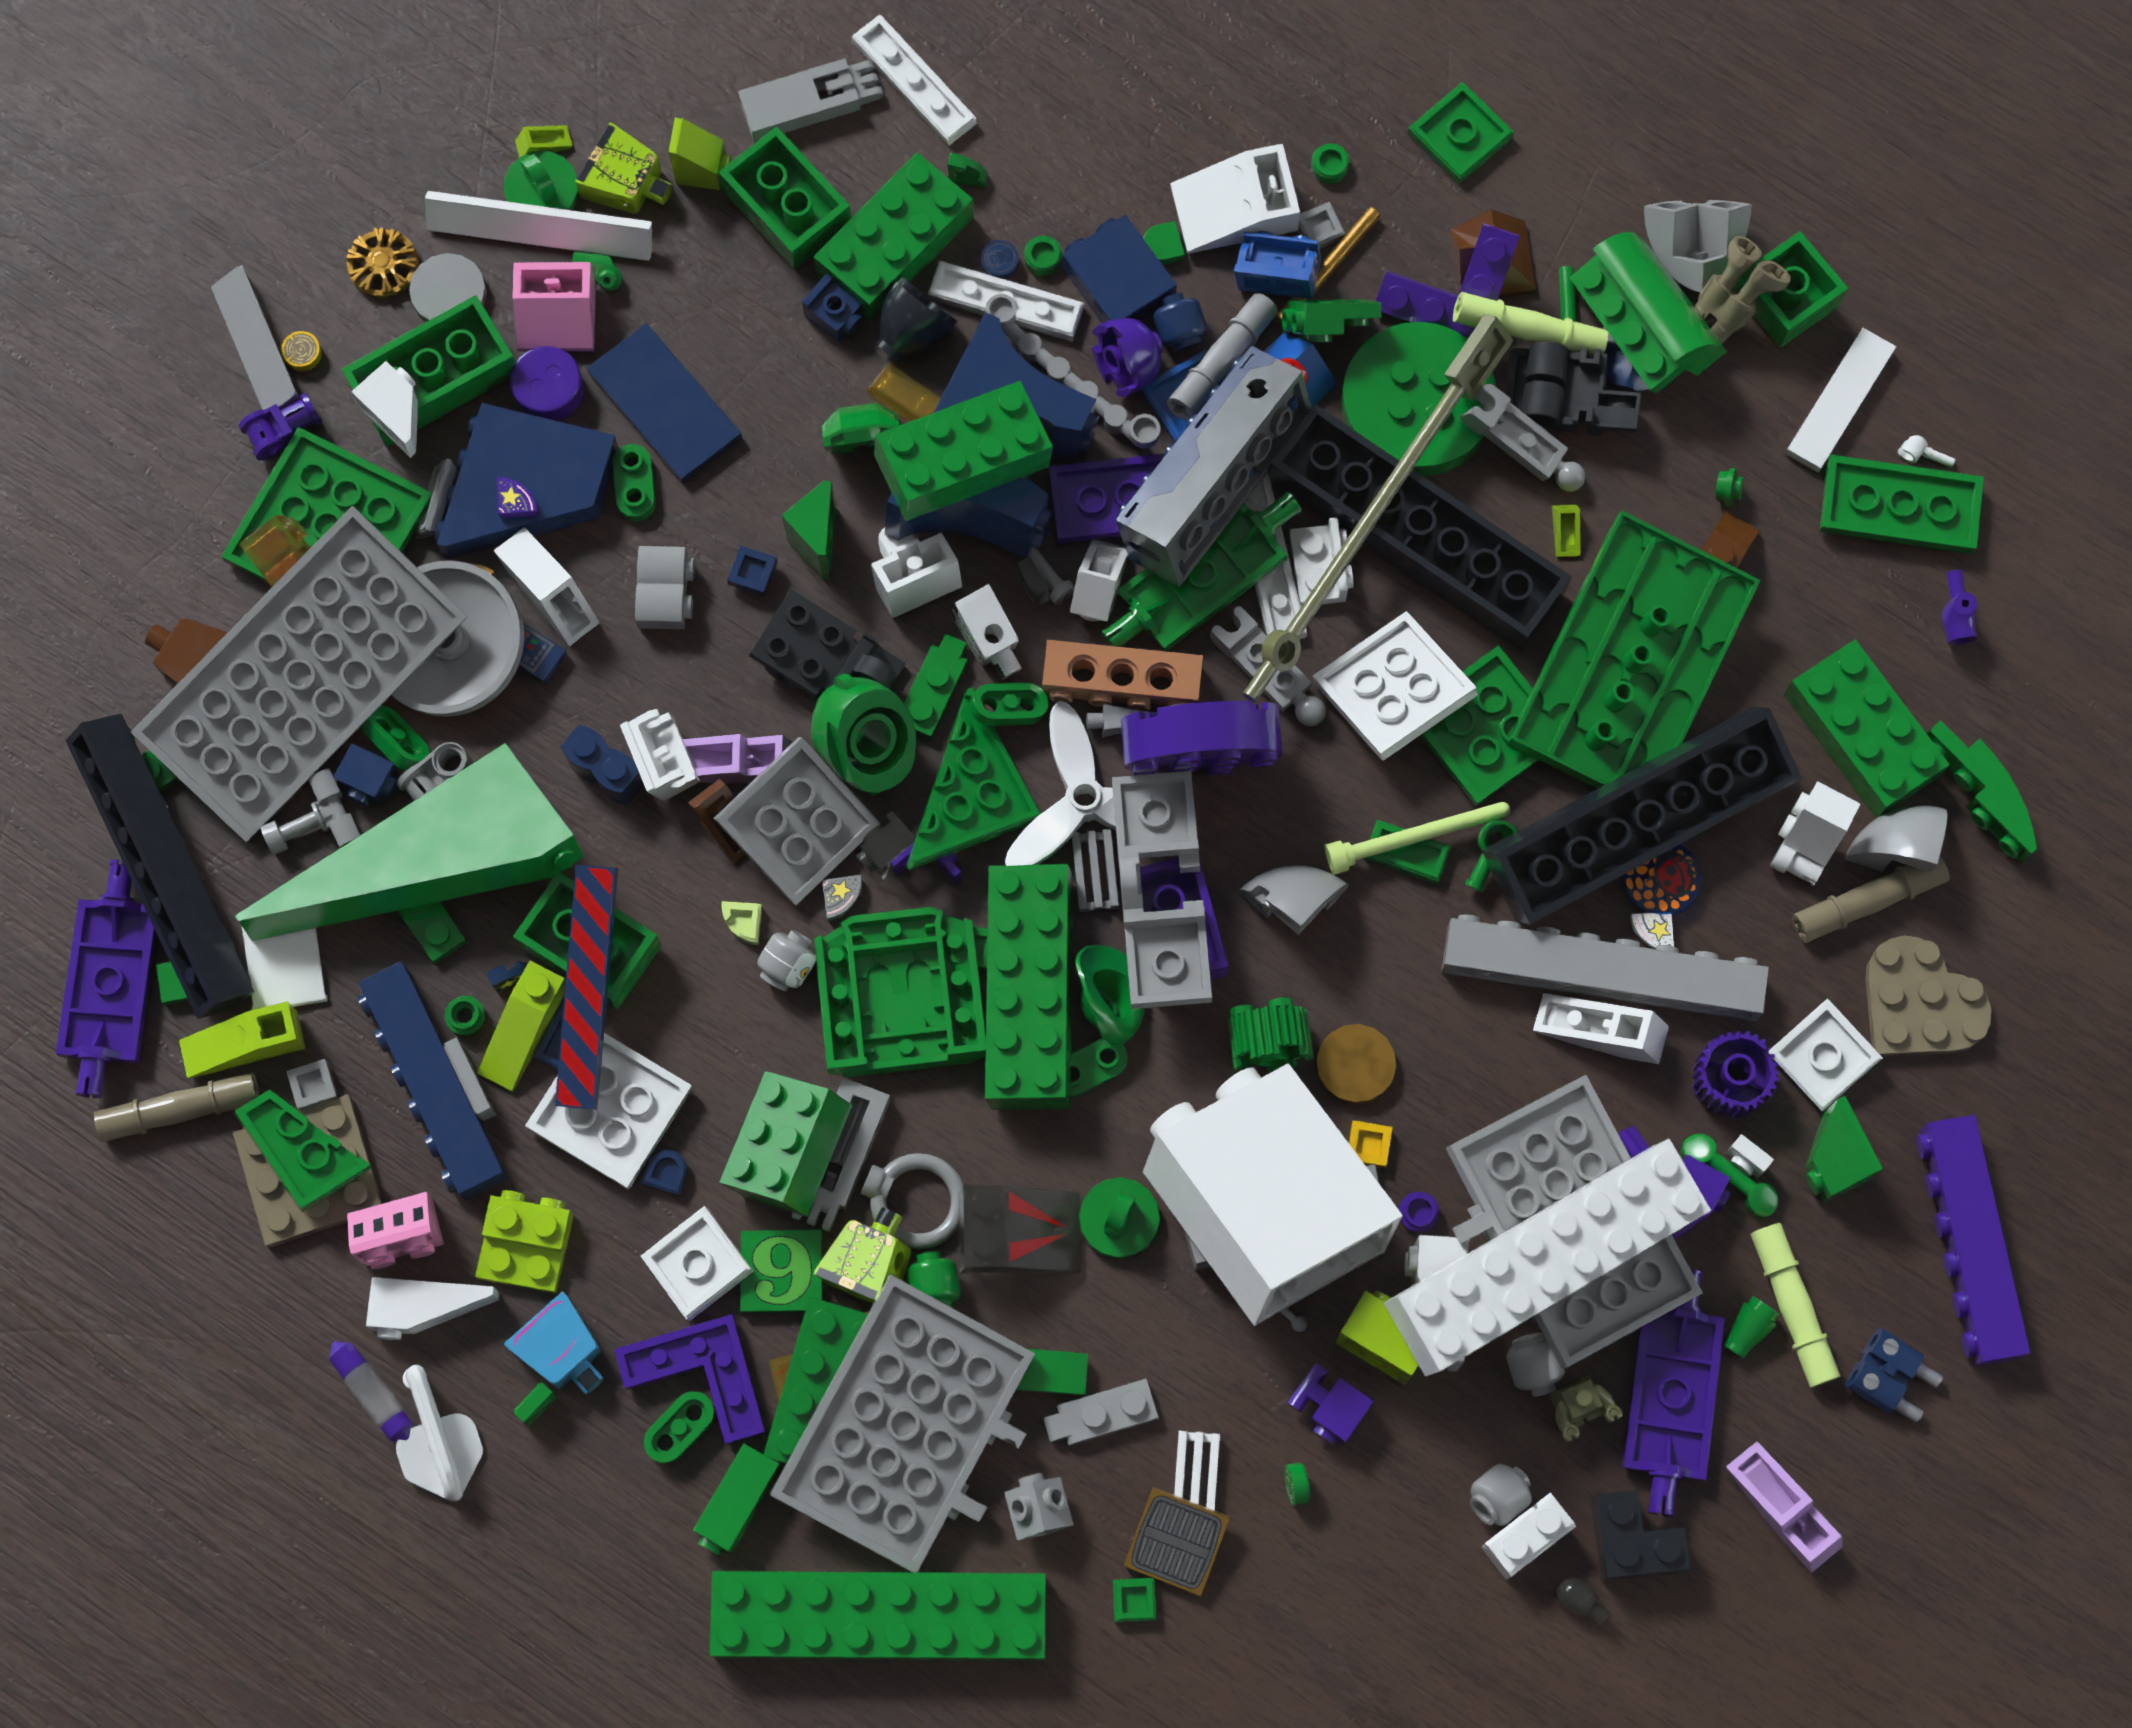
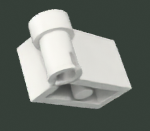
[1770,781,1860,886]

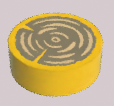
[281,331,322,372]

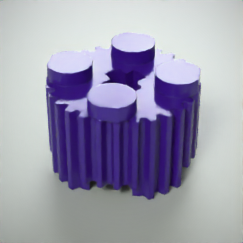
[1692,1031,1779,1118]

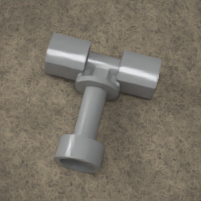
[260,768,361,855]

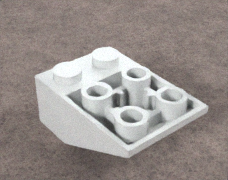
[1170,144,1300,254]

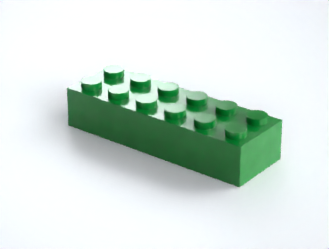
[985,864,1073,1110]

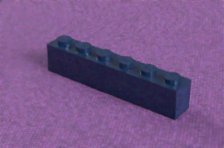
[357,961,508,1200]

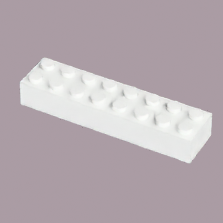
[1384,1139,1711,1376]

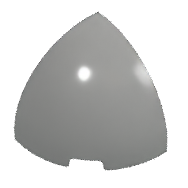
[1644,200,1752,292]
[1844,805,1947,872]
[1237,865,1349,935]

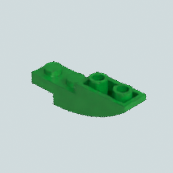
[1927,720,2037,863]

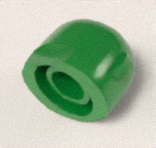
[811,674,916,797]

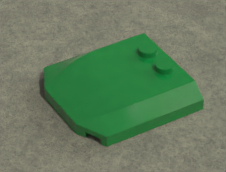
[814,907,986,1077]

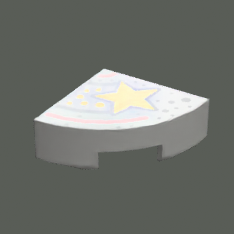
[822,875,862,921]

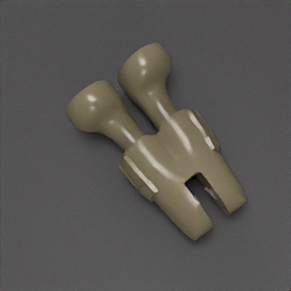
[1695,235,1791,344]

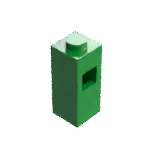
[693,1443,782,1556]

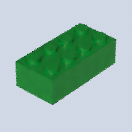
[813,152,974,322]
[341,295,516,447]
[874,381,1053,521]
[1784,639,1950,818]

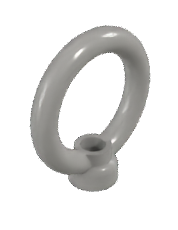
[861,1153,967,1250]

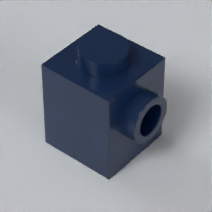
[333,744,400,808]

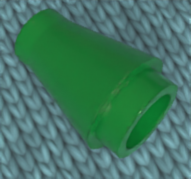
[1723,1296,1780,1359]

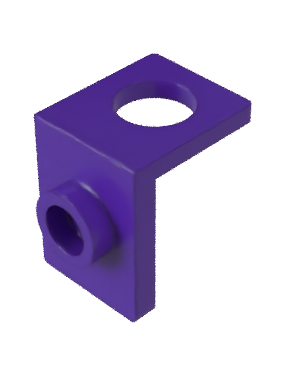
[890,843,962,886]

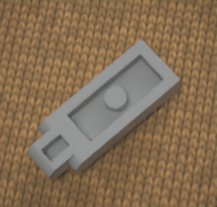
[1043,1378,1158,1446]

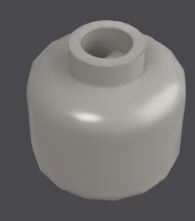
[1507,1333,1565,1396]
[1470,1464,1532,1526]

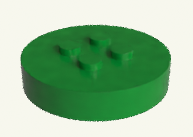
[1341,322,1496,477]

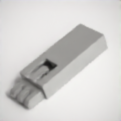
[738,58,884,142]
[792,1077,891,1232]

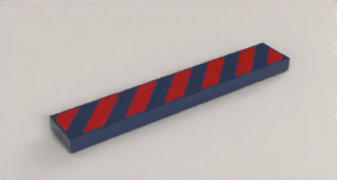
[555,865,619,1110]

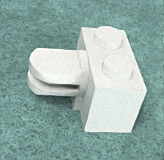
[871,528,962,618]

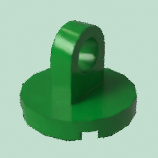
[504,151,578,211]
[1079,1177,1160,1259]

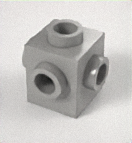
[1004,1473,1073,1541]

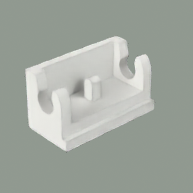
[620,709,700,802]

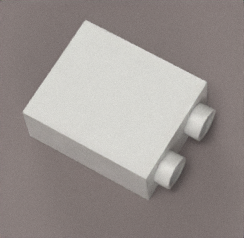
[1143,1063,1403,1326]

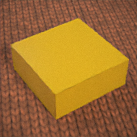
[1349,1120,1392,1169]

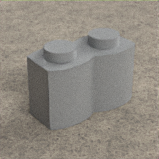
[635,546,695,629]

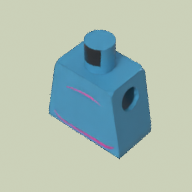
[504,1291,604,1395]

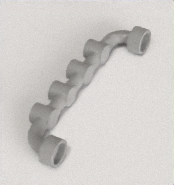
[986,294,1160,449]

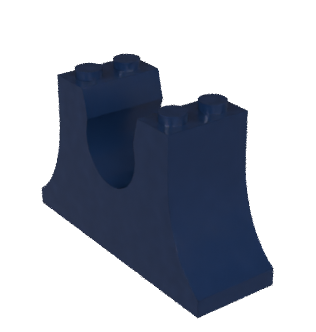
[884,312,1099,559]

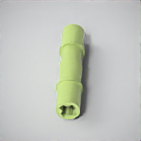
[1453,292,1608,359]
[1750,1223,1841,1388]

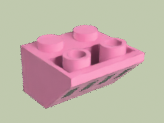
[347,1192,444,1269]

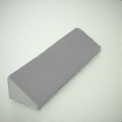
[211,265,300,410]

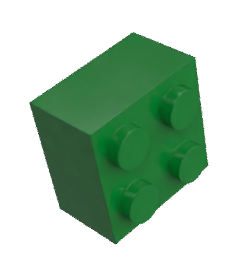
[1736,231,1848,348]

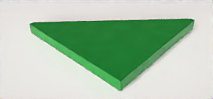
[907,687,1041,870]

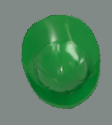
[1075,945,1145,1045]

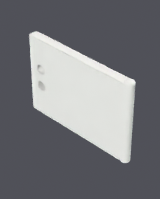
[242,927,328,1010]

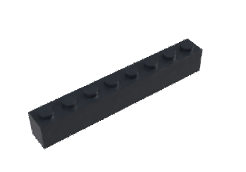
[65,713,255,1019]

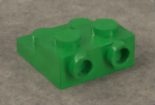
[1282,299,1381,342]

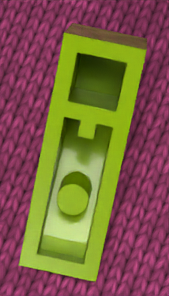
[477,961,566,1093]

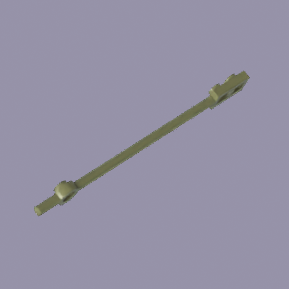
[1243,314,1513,703]

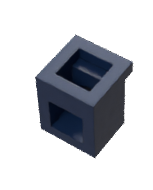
[802,274,863,342]

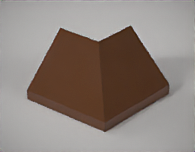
[1449,209,1536,298]

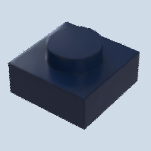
[727,545,778,597]

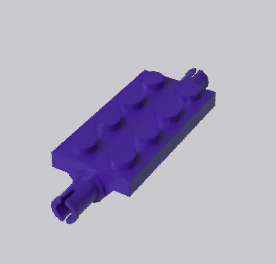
[56,860,157,1098]
[1622,1269,1725,1517]

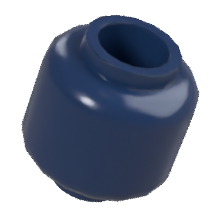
[1153,293,1208,352]

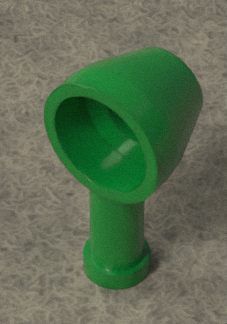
[1465,820,1517,893]

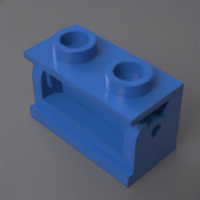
[1234,231,1321,300]

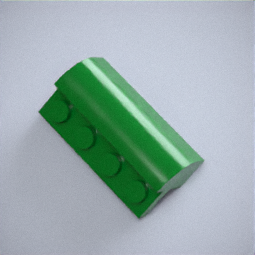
[1569,232,1727,394]

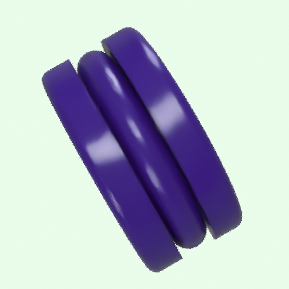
[510,346,584,421]

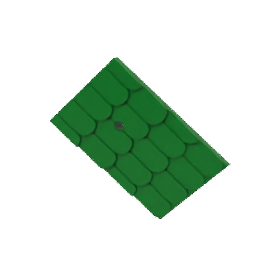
[1507,510,1760,789]

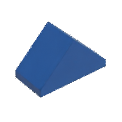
[1263,333,1338,408]

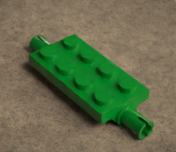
[1102,491,1302,652]

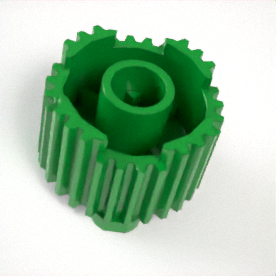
[1228,998,1314,1072]

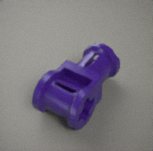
[239,393,322,461]

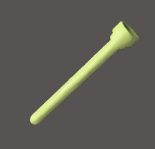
[1324,802,1510,875]

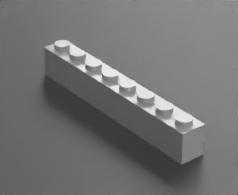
[1441,915,1769,1022]

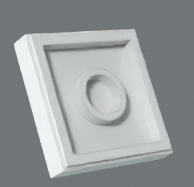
[1769,998,1882,1112]
[641,1206,753,1321]

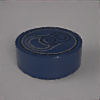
[981,240,1019,280]

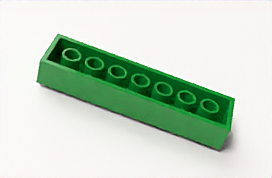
[709,1571,1046,1661]

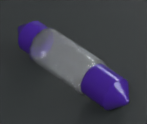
[329,1341,413,1443]

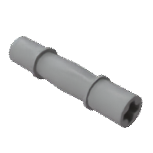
[1167,293,1278,421]

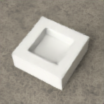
[1725,1134,1774,1179]

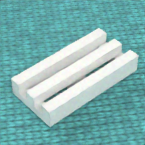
[1174,1431,1220,1510]

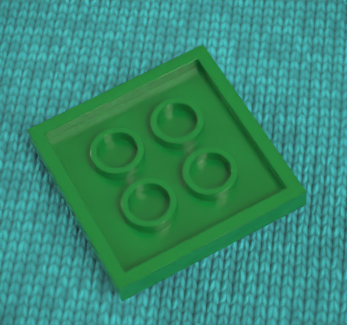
[1420,645,1540,807]

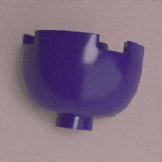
[1092,318,1163,397]

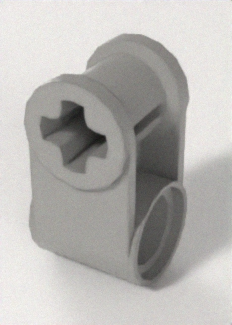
[396,742,473,801]

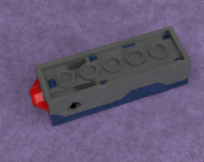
[1115,346,1312,587]

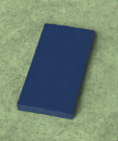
[586,323,742,484]

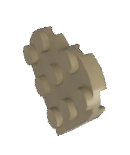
[1865,935,1992,1057]

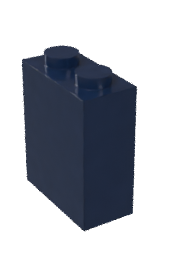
[1062,214,1177,323]

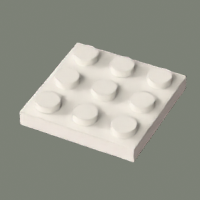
[1312,611,1478,761]
[525,1033,693,1190]

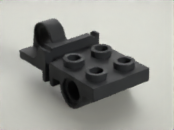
[1505,341,1642,436]
[749,589,905,699]

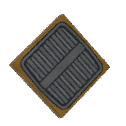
[1124,1487,1230,1596]

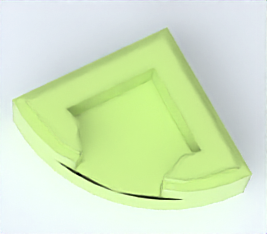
[722,901,762,945]

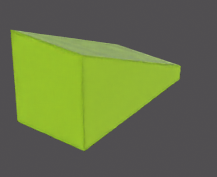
[515,125,573,158]
[1552,504,1581,557]

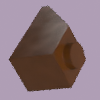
[1702,512,1760,568]

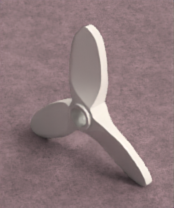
[1005,701,1116,865]

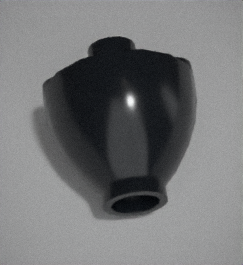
[876,277,958,363]

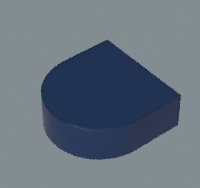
[641,1150,688,1197]

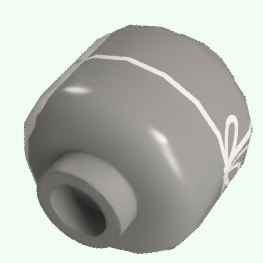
[757,930,816,991]

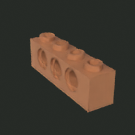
[1042,640,1203,711]

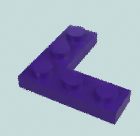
[1376,223,1520,339]
[614,1314,766,1445]

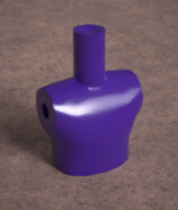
[1942,570,1978,645]

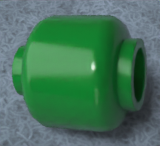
[905,1252,961,1308]

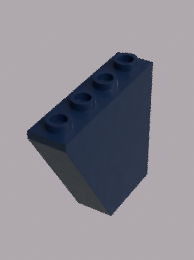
[434,403,619,559]

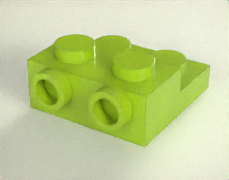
[475,1190,574,1294]

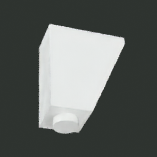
[494,527,600,646]

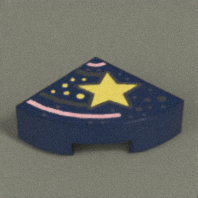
[486,961,527,994]

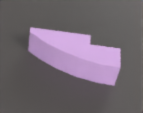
[683,734,793,783]
[1726,1441,1843,1573]

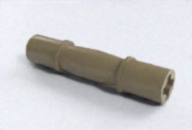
[1792,856,1950,943]
[94,1072,260,1142]

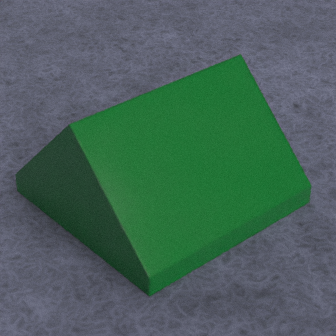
[782,481,836,580]

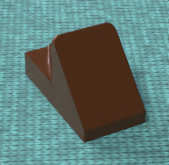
[688,779,746,864]

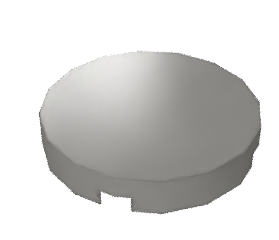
[409,253,487,322]

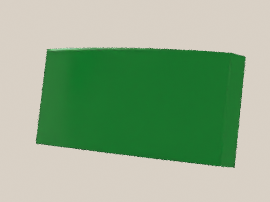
[1016,1349,1088,1395]

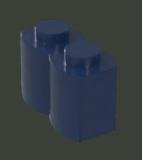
[561,725,644,805]

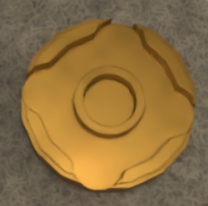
[1316,1024,1396,1105]

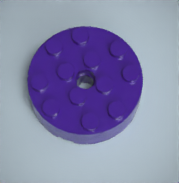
[1121,701,1283,776]

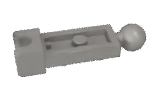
[1460,384,1586,492]
[1210,607,1326,726]

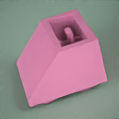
[513,262,596,352]

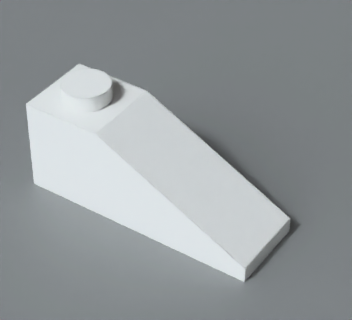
[1533,993,1669,1064]
[366,1277,499,1340]

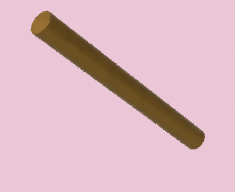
[1275,207,1381,325]

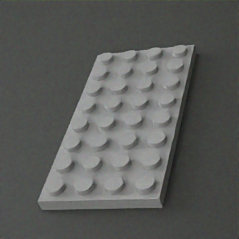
[131,506,468,842]

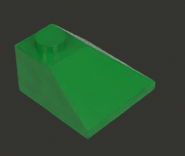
[1805,1096,1883,1202]

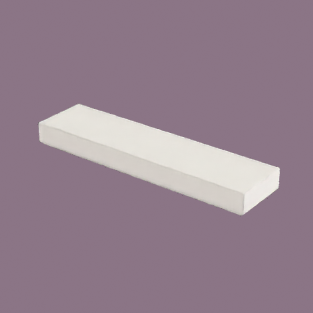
[852,15,977,146]
[928,261,1084,342]
[1785,328,1896,473]

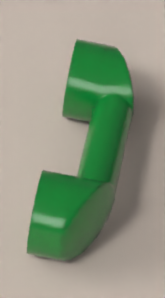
[1680,1133,1779,1219]

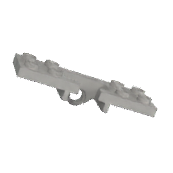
[1112,771,1212,1009]

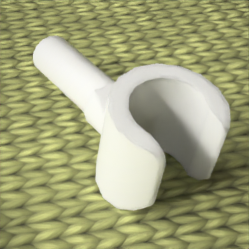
[1898,435,1955,468]

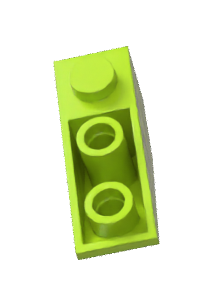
[179,1001,306,1079]

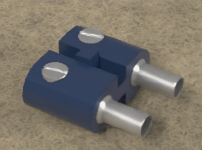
[1845,1327,1943,1423]

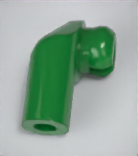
[572,252,622,291]

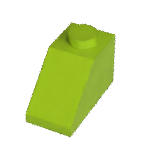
[669,118,732,190]

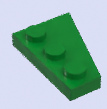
[235,1090,371,1213]

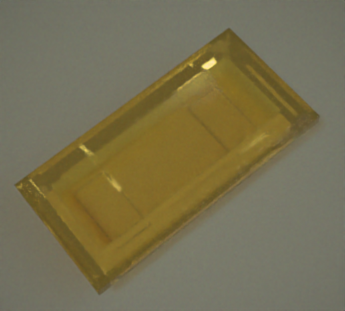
[866,362,941,422]

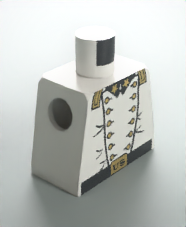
[951,584,1022,680]

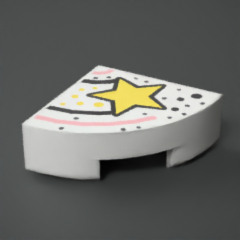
[1630,913,1674,949]

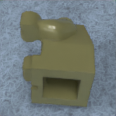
[1549,1375,1622,1442]

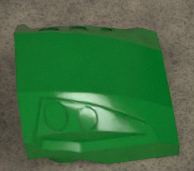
[822,402,900,454]

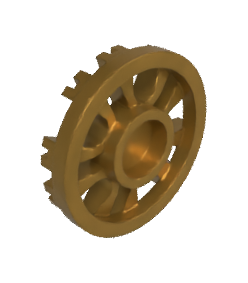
[347,228,419,298]

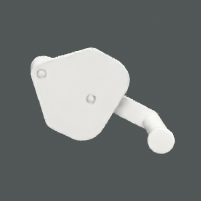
[396,1365,483,1501]

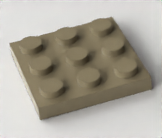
[233,1094,383,1248]

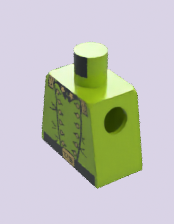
[575,122,673,214]
[813,1207,911,1304]

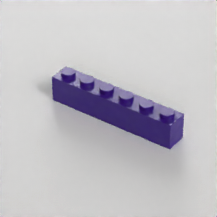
[1916,1115,2031,1367]

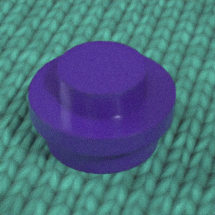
[1399,1192,1439,1233]

